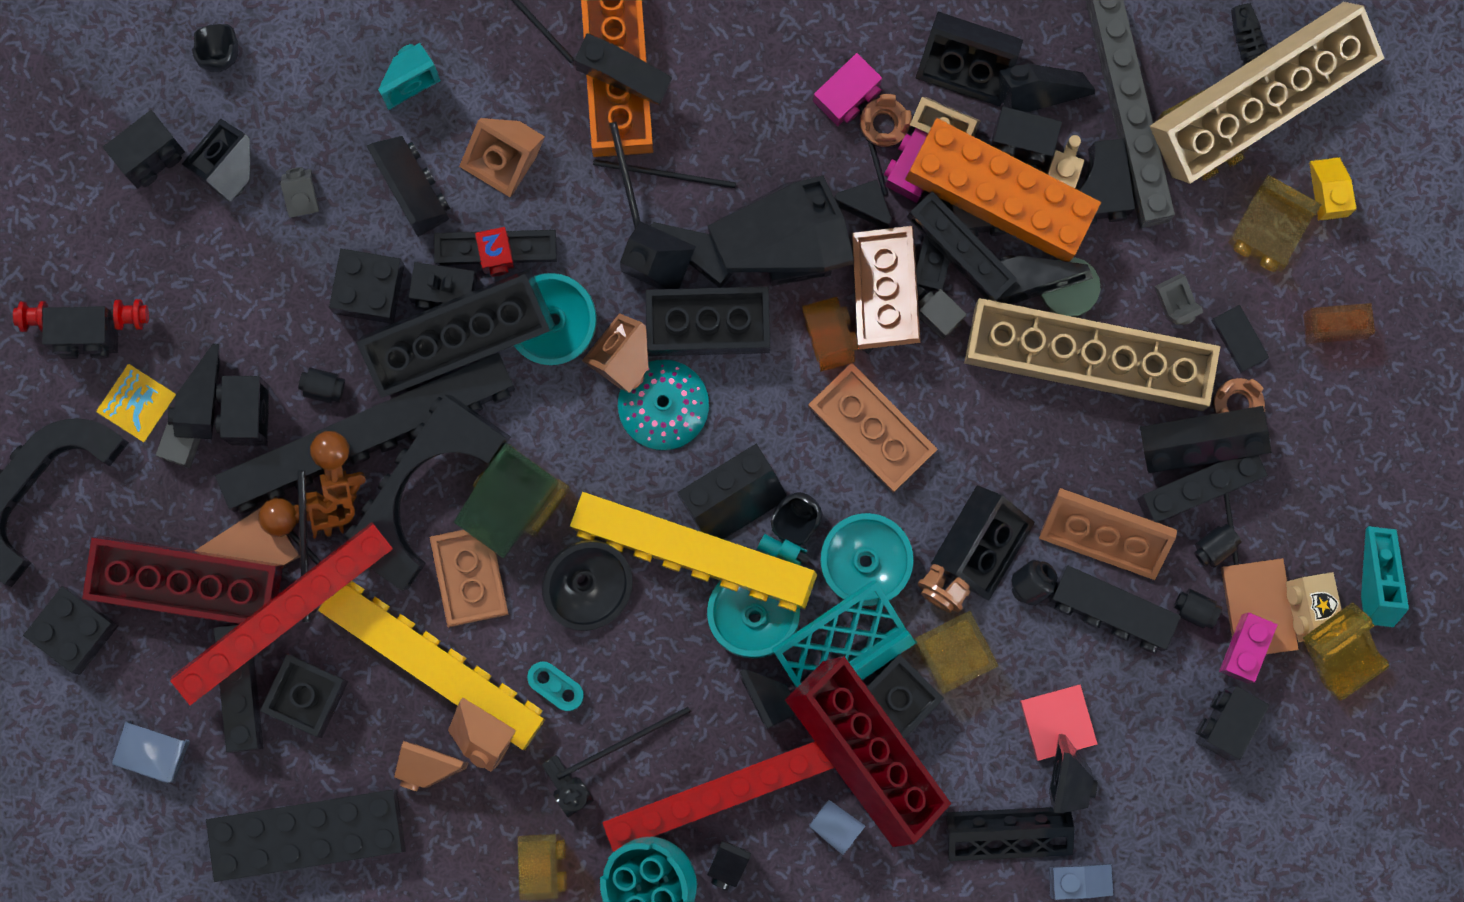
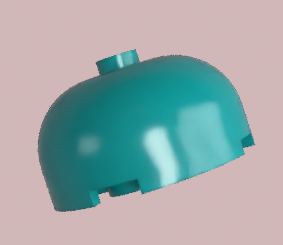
[600,837,697,902]

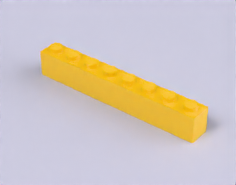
[570,492,817,612]
[318,581,546,750]

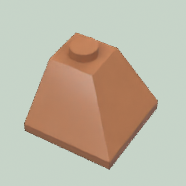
[459,118,545,197]
[582,313,648,393]
[448,698,516,772]
[394,741,468,792]

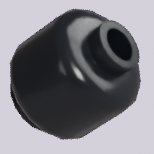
[1011,560,1058,606]

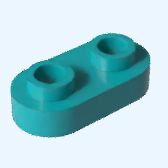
[527,662,584,711]

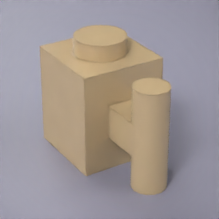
[1046,135,1085,188]

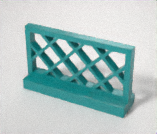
[772,579,916,688]

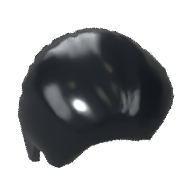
[192,24,238,72]
[770,492,822,546]

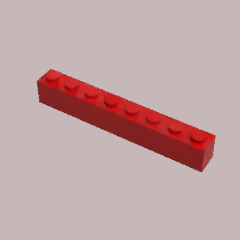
[170,522,393,705]
[602,742,834,852]

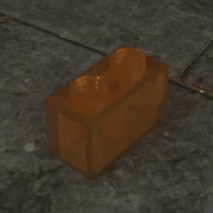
[802,297,859,372]
[1303,303,1375,344]

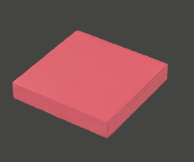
[1020,685,1097,761]

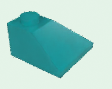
[378,43,441,110]

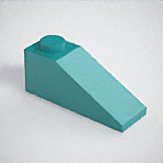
[1361,526,1409,627]

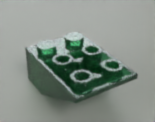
[454,443,559,559]

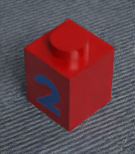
[475,227,514,277]

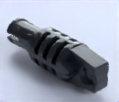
[1231,3,1267,63]

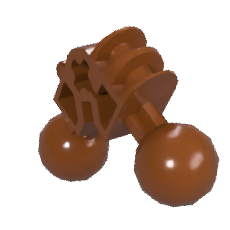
[258,431,366,539]

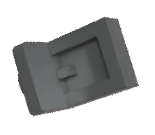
[280,167,319,218]
[1154,273,1204,325]

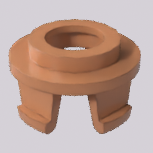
[860,94,912,147]
[1214,378,1265,414]
[918,564,970,613]

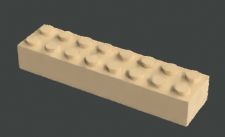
[1150,2,1384,184]
[964,298,1221,411]

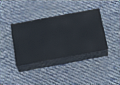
[1211,305,1269,373]

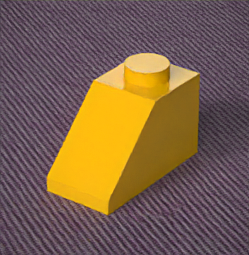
[1309,157,1356,221]

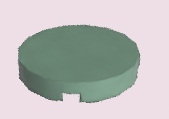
[1040,257,1101,317]

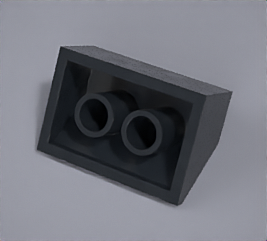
[915,11,1023,107]
[367,136,450,237]
[678,443,787,540]
[931,485,1035,601]

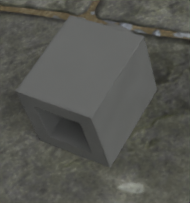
[918,289,967,340]
[156,422,201,469]

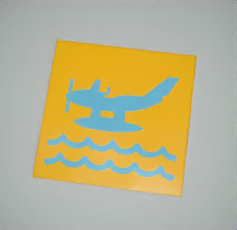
[96,364,176,442]

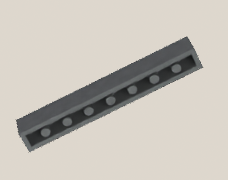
[1085,0,1175,228]

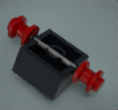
[13,299,149,359]

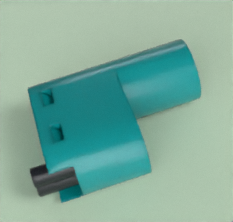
[756,534,810,565]

